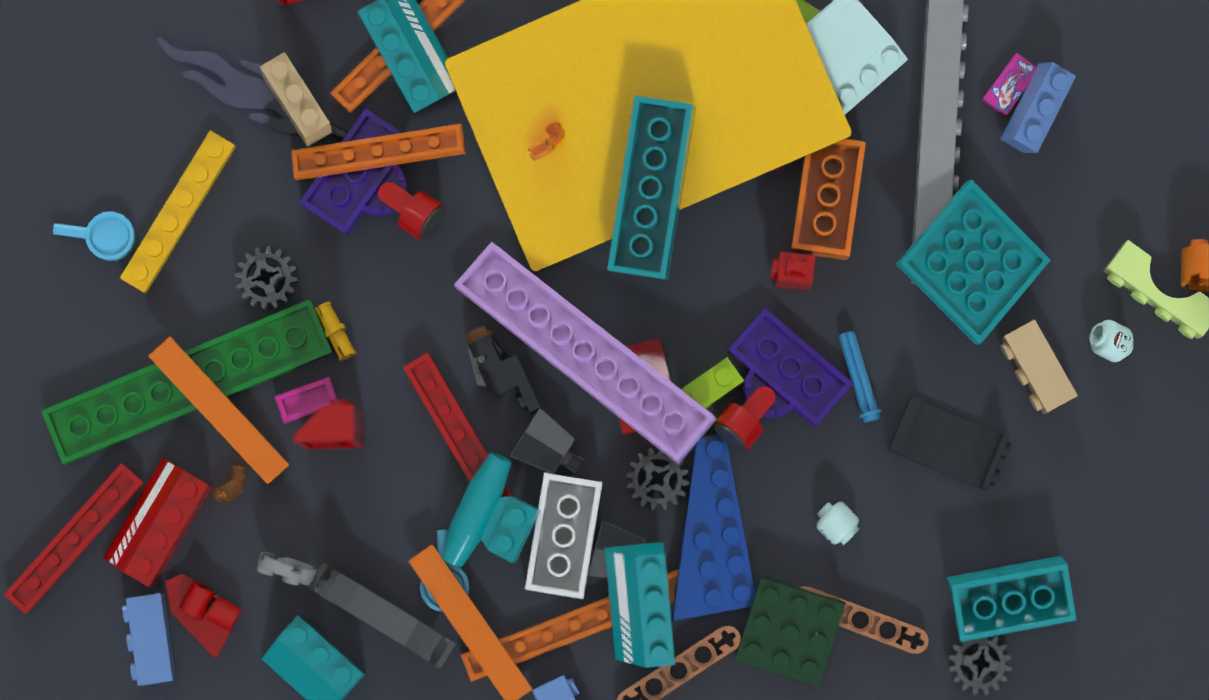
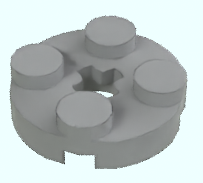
[257,552,317,586]

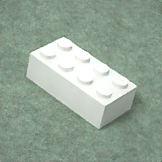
[525,473,602,599]

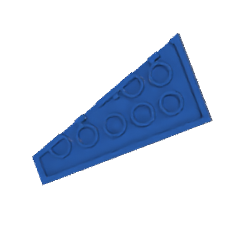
[671,434,756,621]

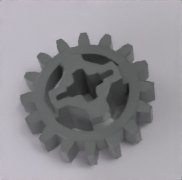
[235,246,299,310]
[626,448,689,511]
[947,636,1012,695]

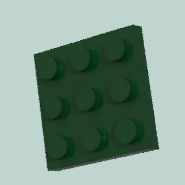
[735,576,846,687]

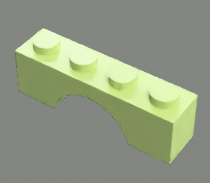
[1104,240,1209,339]

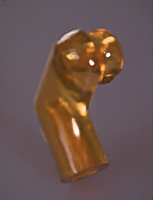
[528,122,565,161]
[213,465,246,503]

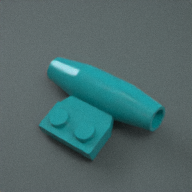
[441,452,540,567]

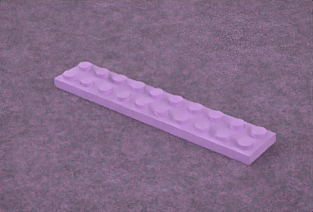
[454,242,716,464]

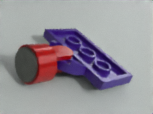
[299,108,445,241]
[714,308,853,451]

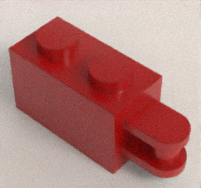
[770,251,815,291]

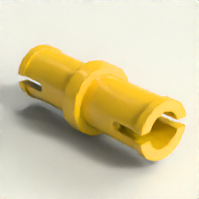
[315,301,356,361]

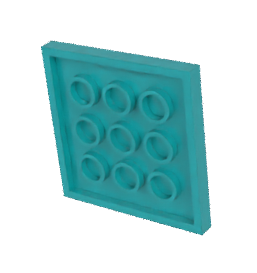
[896,179,1051,345]

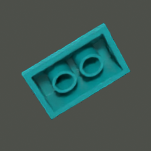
[262,615,366,700]

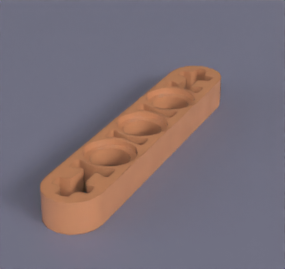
[799,586,929,654]
[617,626,741,700]

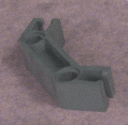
[308,562,456,669]

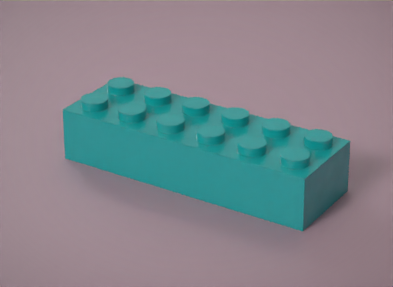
[607,96,696,280]

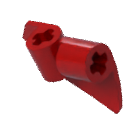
[165,573,242,658]

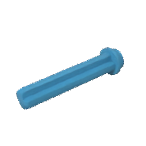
[839,331,882,423]

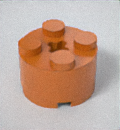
[1181,239,1209,292]

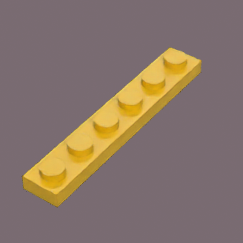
[120,131,236,294]

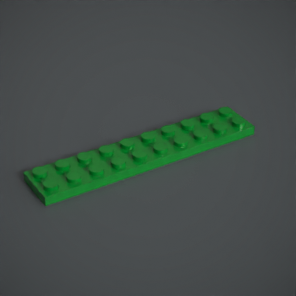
[41,299,333,465]

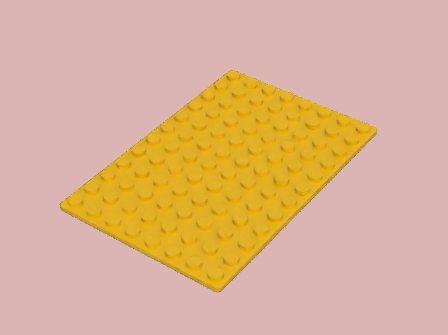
[445,0,852,271]

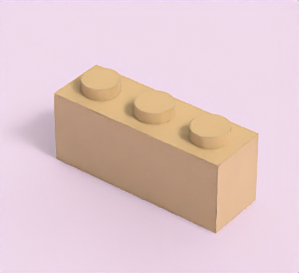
[260,52,332,147]
[1000,319,1078,415]

